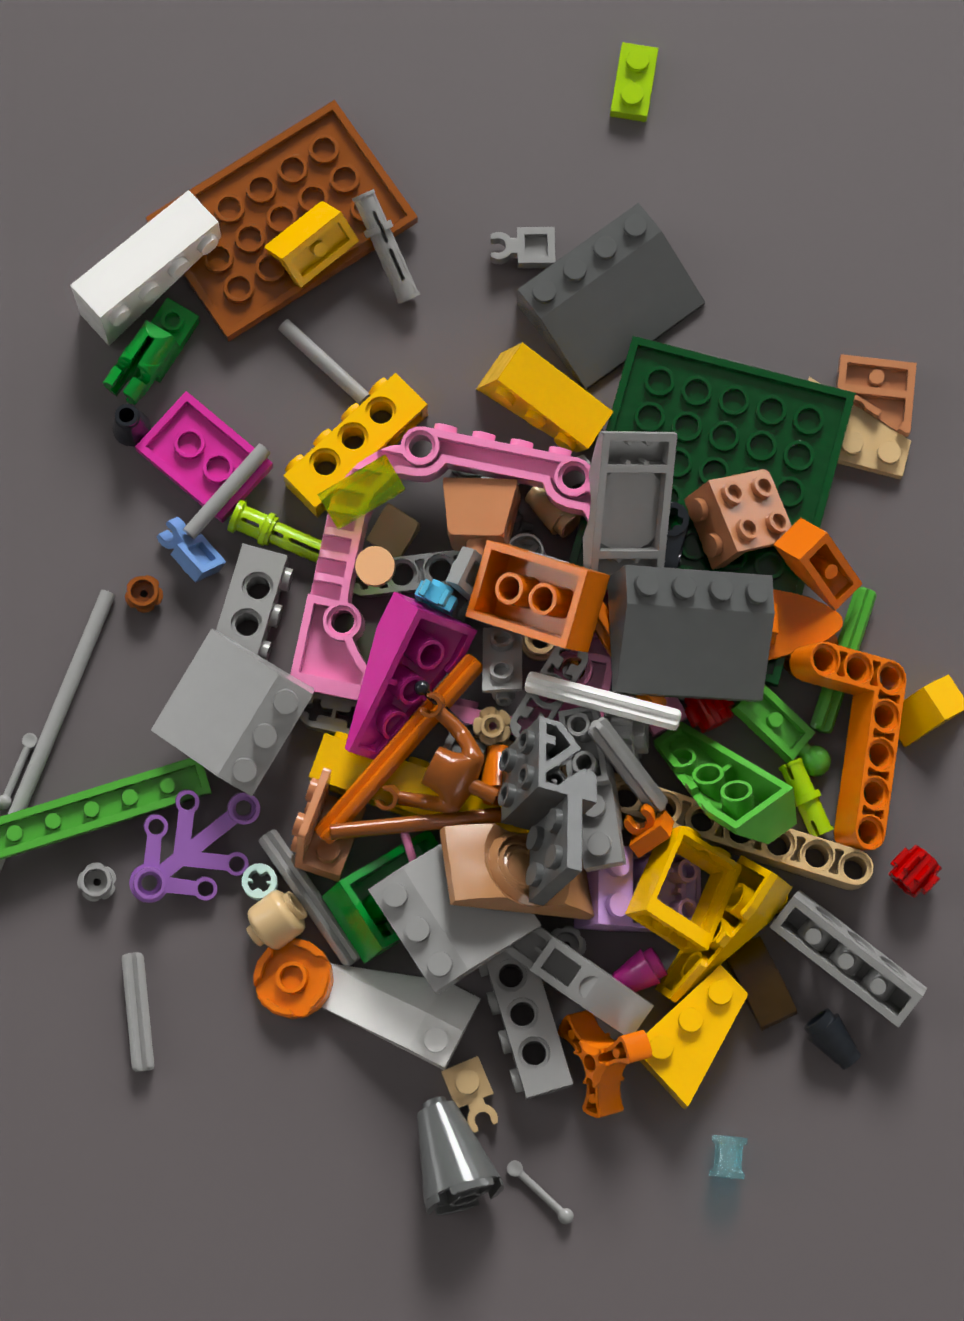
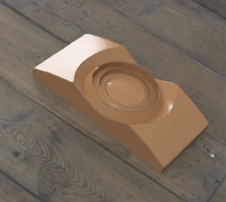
[440,823,594,920]

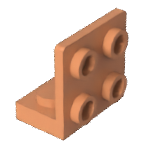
[290,767,366,882]

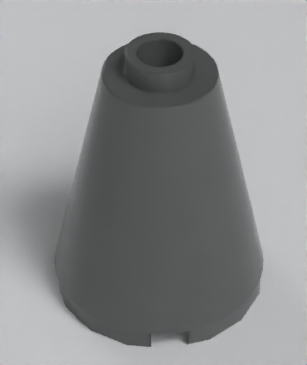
[417,1096,504,1216]

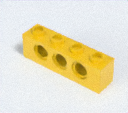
[283,373,428,518]

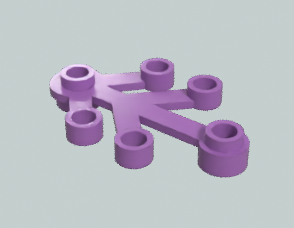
[129,789,260,903]

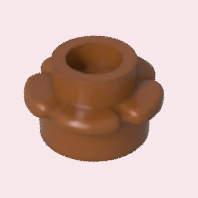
[125,575,163,613]

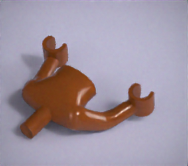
[375,692,500,813]

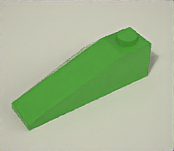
[653,721,797,844]

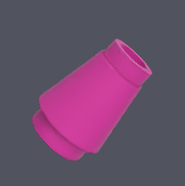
[611,947,668,992]

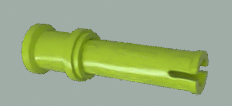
[227,499,322,563]

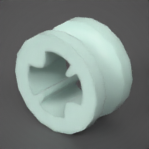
[242,863,278,901]

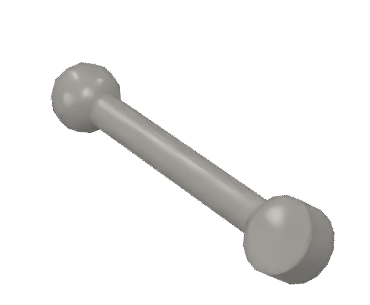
[0,733,38,810]
[507,1160,574,1224]

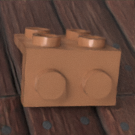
[684,469,792,570]

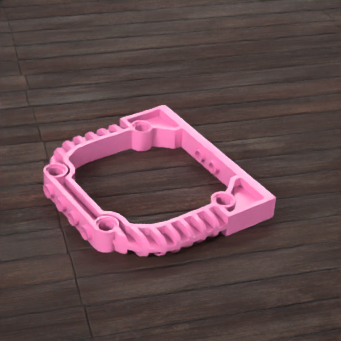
[290,423,612,735]

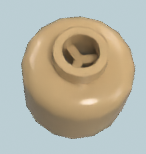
[246,890,307,950]

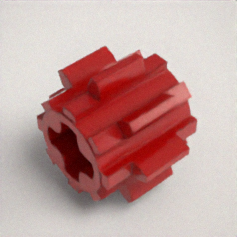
[684,698,734,733]
[888,845,942,898]

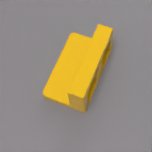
[265,201,359,287]

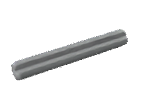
[259,829,360,966]

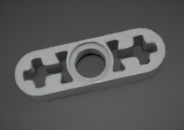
[510,646,588,739]

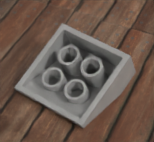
[151,628,314,796]
[368,844,542,993]

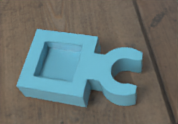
[414,579,458,616]

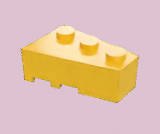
[476,342,613,453]
[640,964,748,1109]

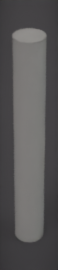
[278,319,370,405]
[183,443,271,539]

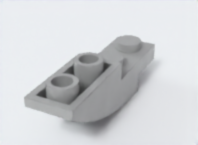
[558,707,626,872]
[505,927,654,1035]

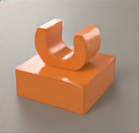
[624,803,674,858]

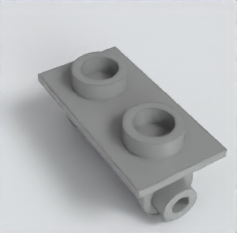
[482,627,522,706]

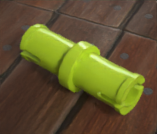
[778,757,834,837]

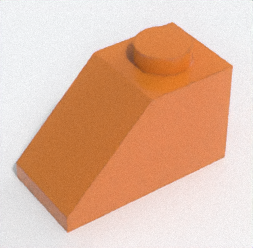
[773,518,863,611]

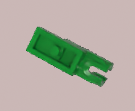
[103,298,201,405]

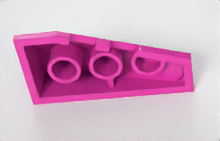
[345,592,477,760]

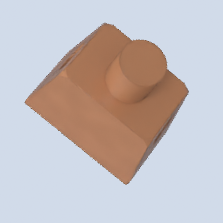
[443,477,521,555]

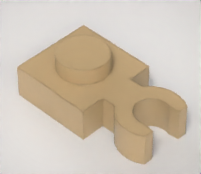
[441,1056,498,1133]

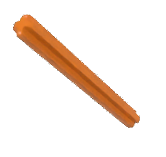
[314,654,483,844]

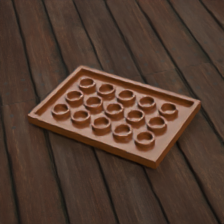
[145,100,418,342]

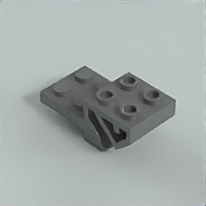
[498,716,597,906]

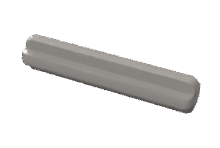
[588,717,668,814]
[121,952,154,1072]

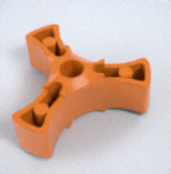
[558,1010,652,1118]

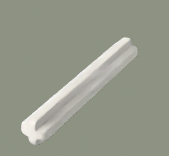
[525,671,681,731]

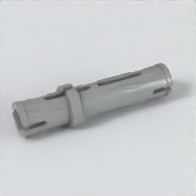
[352,189,420,304]

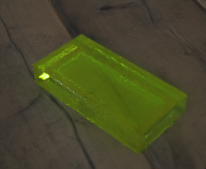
[317,455,406,530]

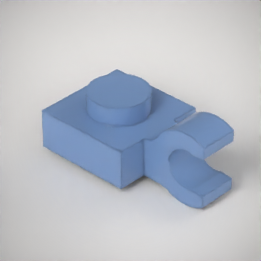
[156,517,226,583]

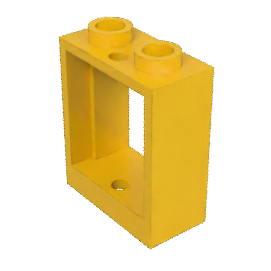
[625,826,743,954]

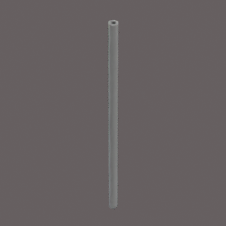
[0,590,116,872]

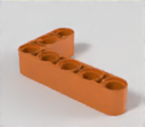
[789,642,906,851]

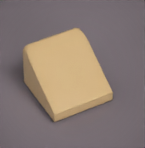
[366,503,420,557]

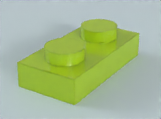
[610,42,659,122]

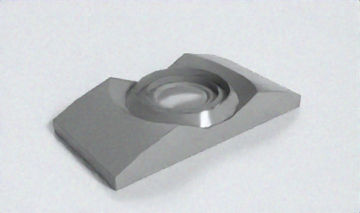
[583,431,677,590]

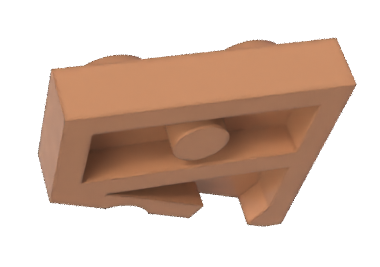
[836,354,917,437]

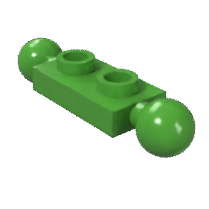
[731,685,831,777]

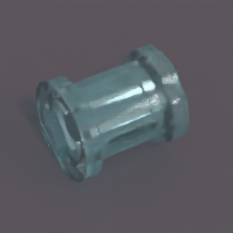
[709,1135,748,1180]

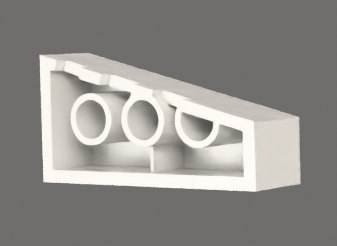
[70,190,221,346]

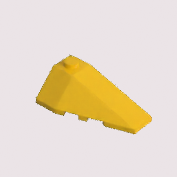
[655,855,793,1003]

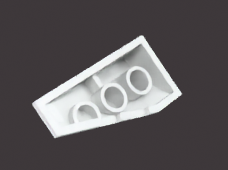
[321,964,481,1070]

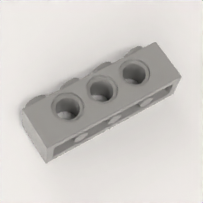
[216,543,294,661]
[770,889,927,1028]
[478,951,573,1100]

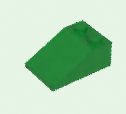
[322,830,439,964]

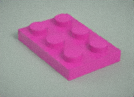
[135,391,273,523]

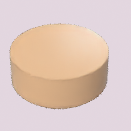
[355,546,396,587]

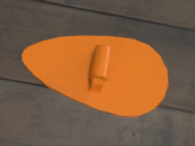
[768,589,843,661]

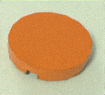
[253,938,334,1020]

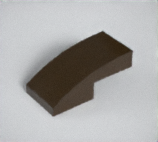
[726,936,798,1031]

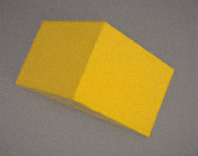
[899,674,964,748]

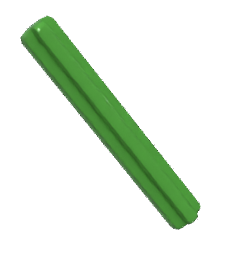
[810,587,877,734]

